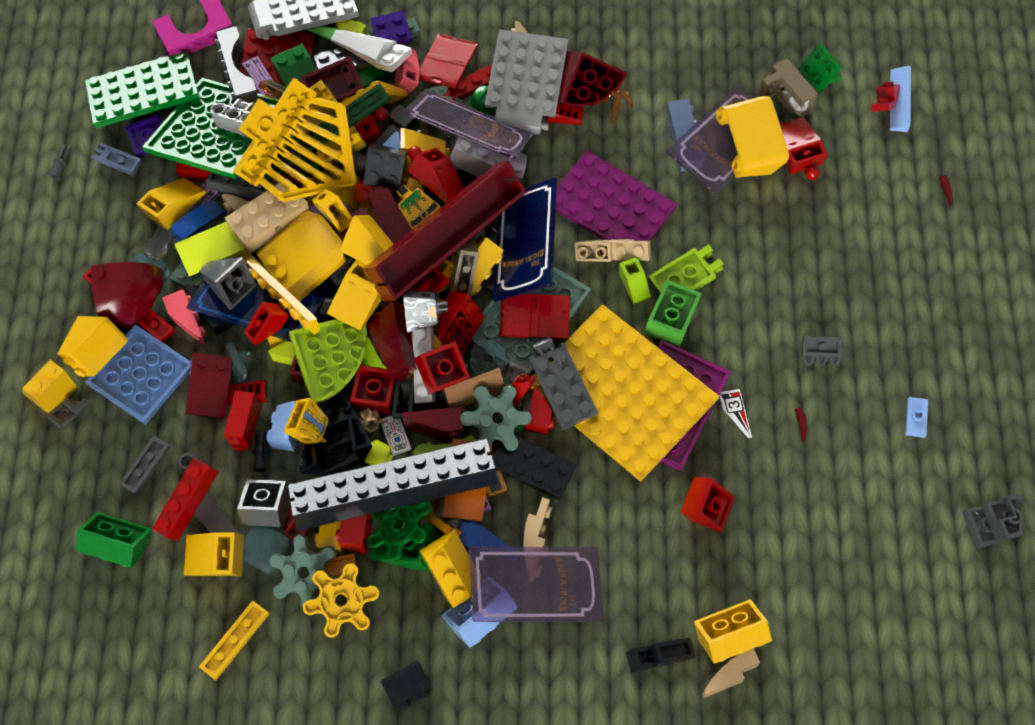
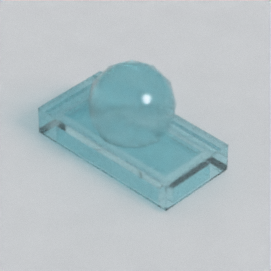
[225,342,255,383]

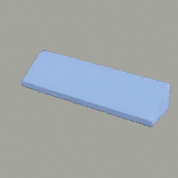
[889,66,911,132]

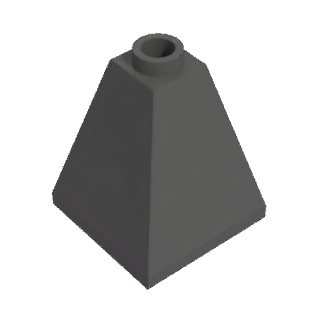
[200,257,257,310]

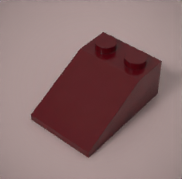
[185,352,232,419]
[402,407,465,444]

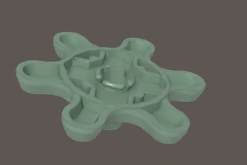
[460,385,532,451]
[269,534,337,608]

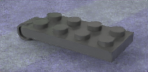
[529,337,598,431]

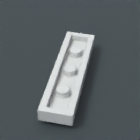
[413,326,436,404]

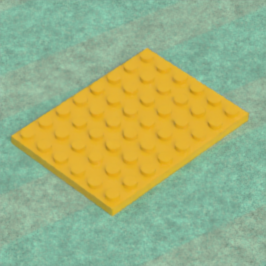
[530,304,719,482]

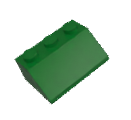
[75,512,152,568]

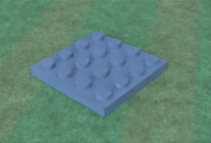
[85,324,190,425]

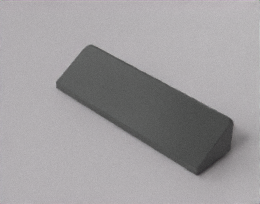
[206,172,278,200]
[194,493,240,534]

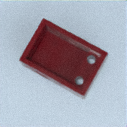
[300,56,364,103]

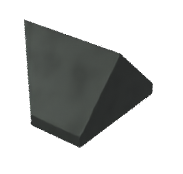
[392,379,436,418]

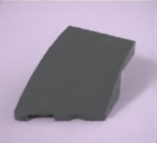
[962,493,1023,549]

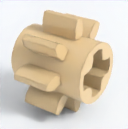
[359,408,382,433]

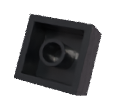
[363,144,408,191]

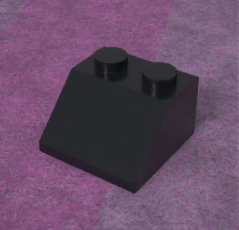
[380,660,433,711]

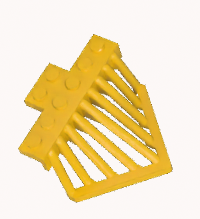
[232,78,356,202]

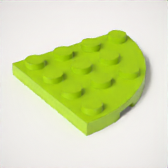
[289,319,367,404]

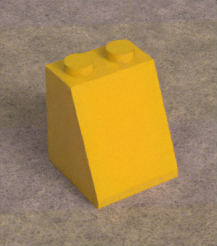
[400,128,450,178]
[339,215,393,265]
[57,316,128,377]
[22,360,78,413]

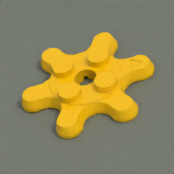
[303,563,379,638]

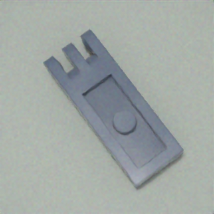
[91,143,143,177]

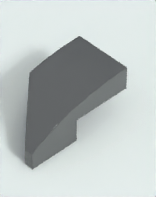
[47,399,88,430]

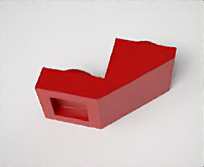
[871,81,900,112]
[511,374,537,406]

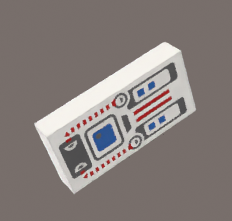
[381,416,411,456]

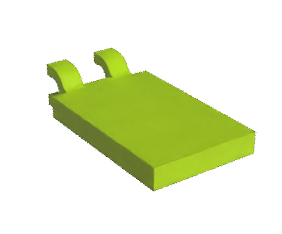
[648,244,724,294]

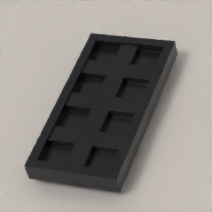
[492,436,577,501]

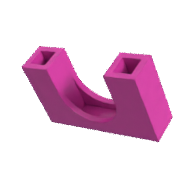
[152,0,233,57]

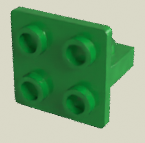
[798,43,843,93]

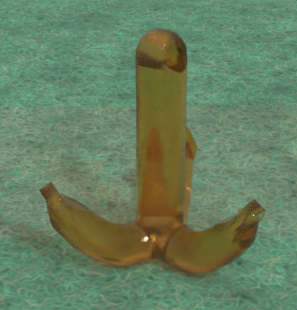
[603,87,633,123]

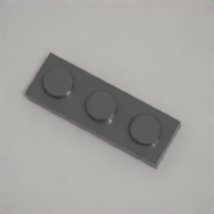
[119,435,171,496]

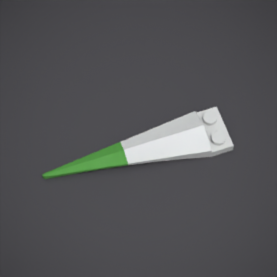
[306,25,412,72]

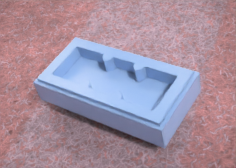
[905,397,928,438]

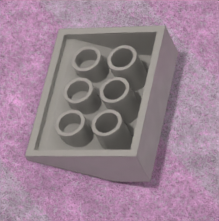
[449,126,527,181]

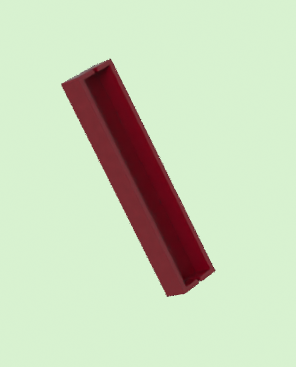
[363,161,527,301]

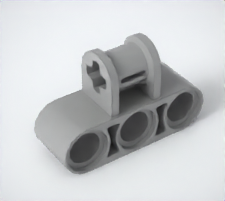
[210,98,255,137]

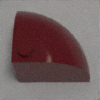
[558,51,627,107]
[91,262,164,331]

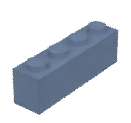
[666,99,706,172]

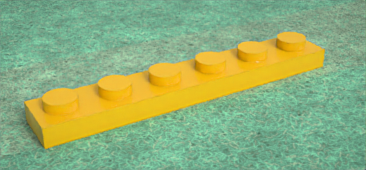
[246,258,320,335]

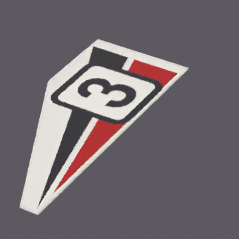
[720,389,752,438]

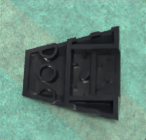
[299,389,373,476]

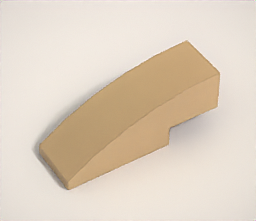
[702,648,760,698]

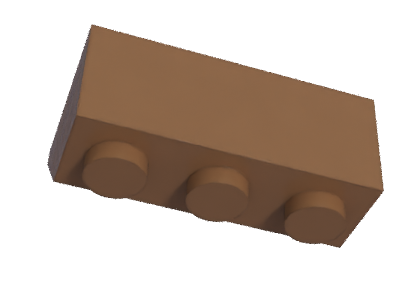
[441,368,504,412]

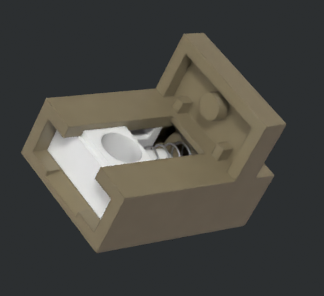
[758,58,818,119]

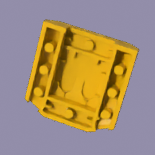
[256,210,347,302]

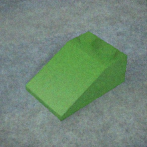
[644,280,702,348]

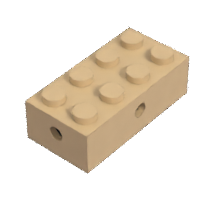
[225,178,310,255]

